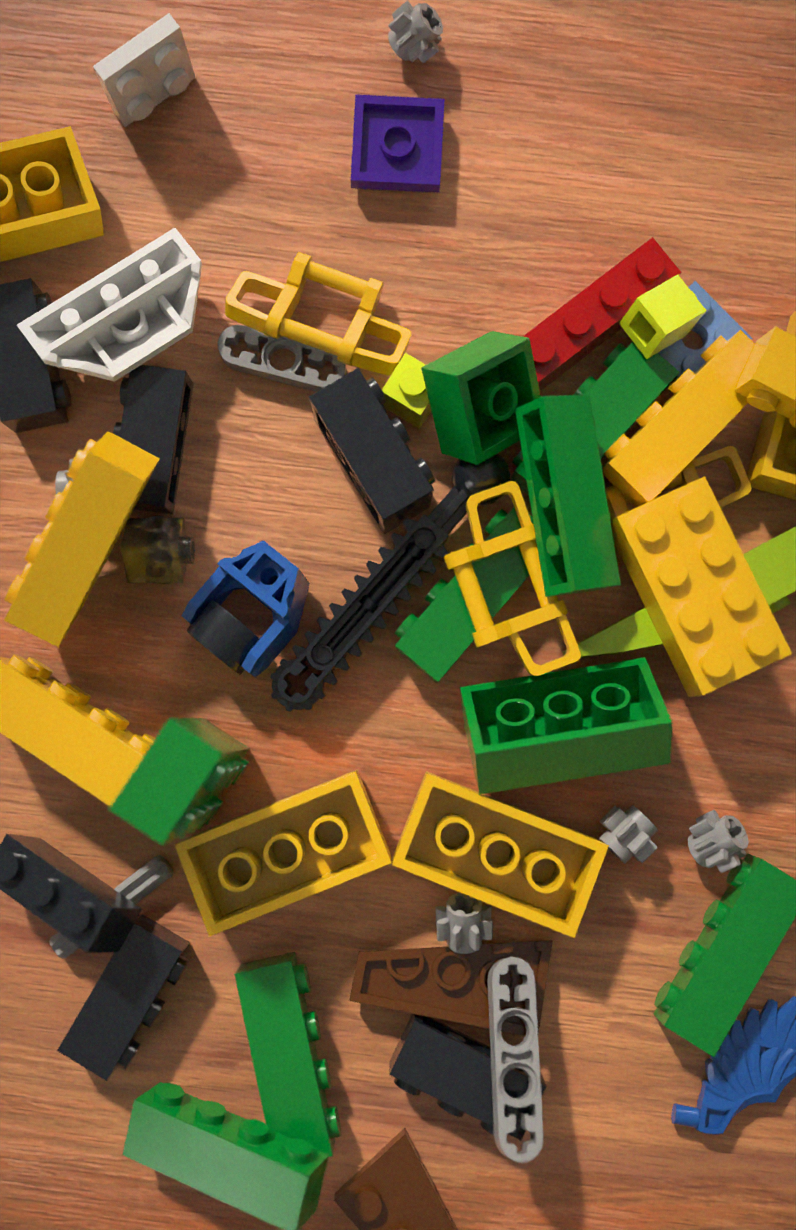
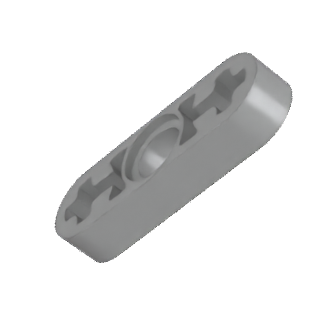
[218,325,347,392]

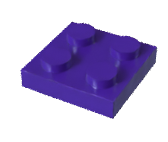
[350,94,445,193]

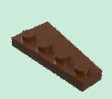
[349,940,553,1036]
[334,1128,456,1230]

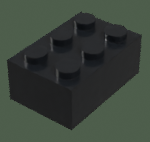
[309,368,436,535]

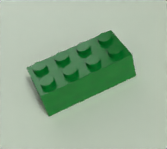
[460,657,673,795]
[109,718,250,845]

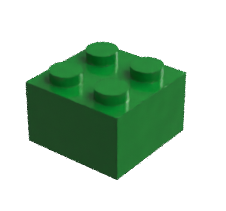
[421,331,541,465]

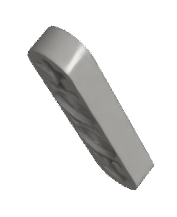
[488,957,544,1163]

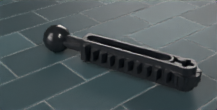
[270,453,510,712]

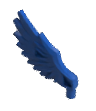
[671,996,796,1135]

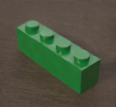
[511,342,679,495]
[515,395,621,597]
[394,507,534,684]
[654,854,796,1057]
[234,952,341,1157]
[122,1082,329,1230]

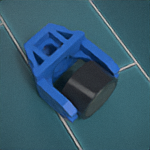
[182,540,310,678]

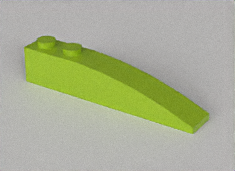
[562,526,796,658]

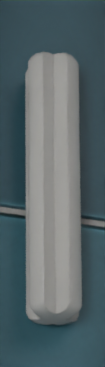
[49,855,174,959]

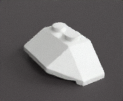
[17,228,202,382]

